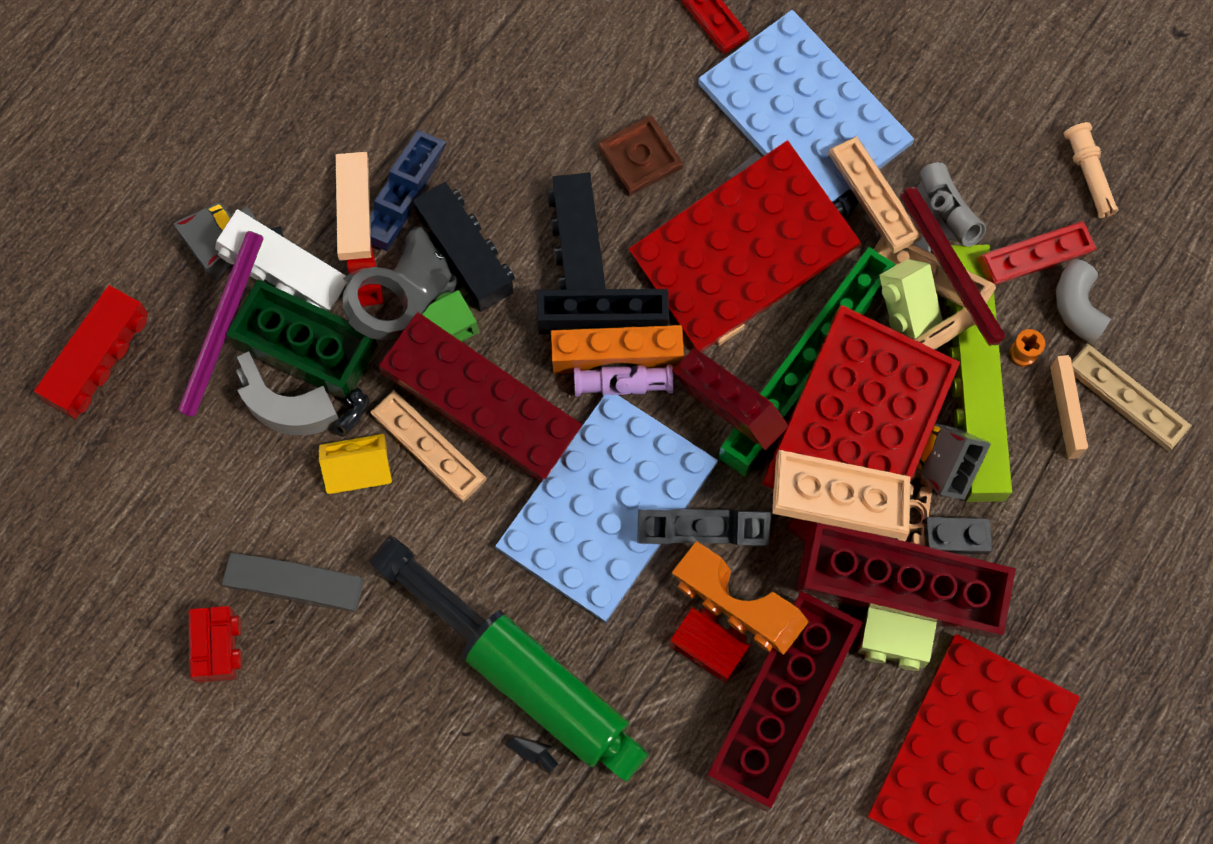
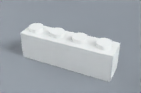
[215,209,348,312]

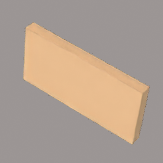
[772,450,910,540]

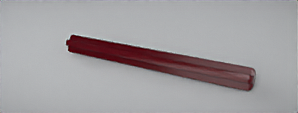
[900,186,1005,346]

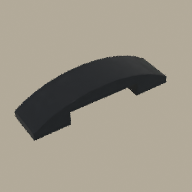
[637,508,771,546]

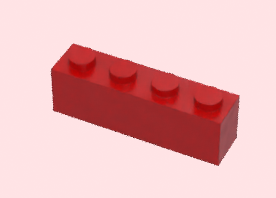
[34,285,148,420]

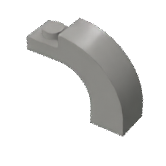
[236,351,339,435]

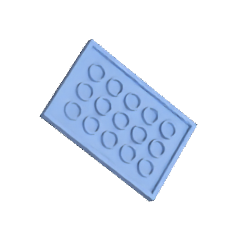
[698,10,914,204]
[495,391,718,624]

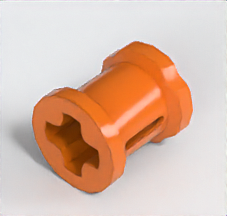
[1009,329,1045,367]

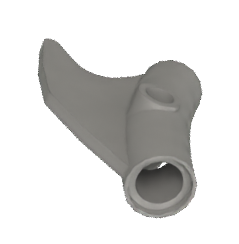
[909,162,986,253]

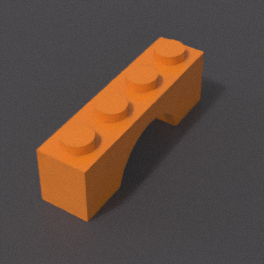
[551,325,684,374]
[672,541,808,655]

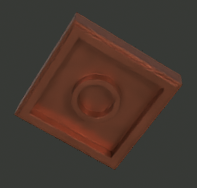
[598,115,684,197]

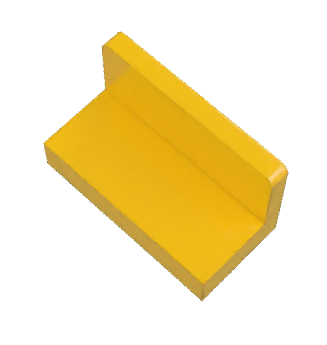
[319,434,392,494]

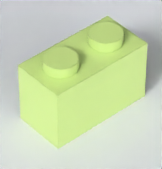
[879,259,943,339]
[857,607,937,671]

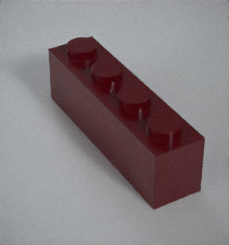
[672,348,789,450]

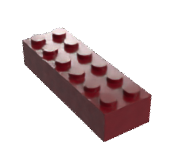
[379,311,583,482]
[796,522,1016,638]
[705,591,863,813]

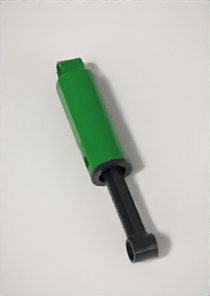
[368,534,650,782]

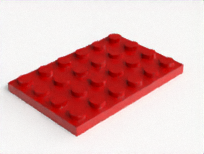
[628,140,861,352]
[761,305,960,537]
[867,634,1080,844]

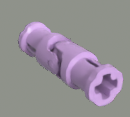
[574,364,673,397]

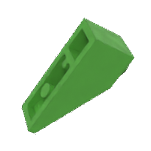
[422,290,479,342]

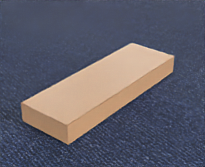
[1050,355,1088,459]

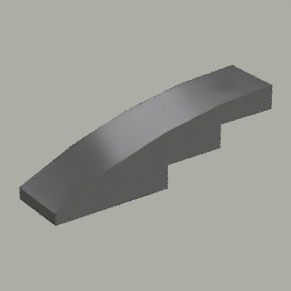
[222,553,365,612]

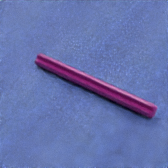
[178,231,264,417]

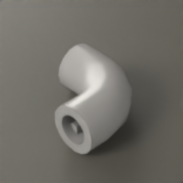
[1056,259,1111,345]

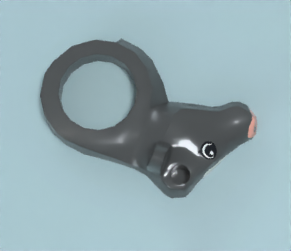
[343,227,458,341]

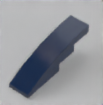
[370,130,446,251]

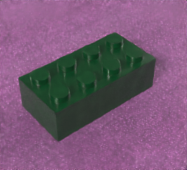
[226,279,378,401]

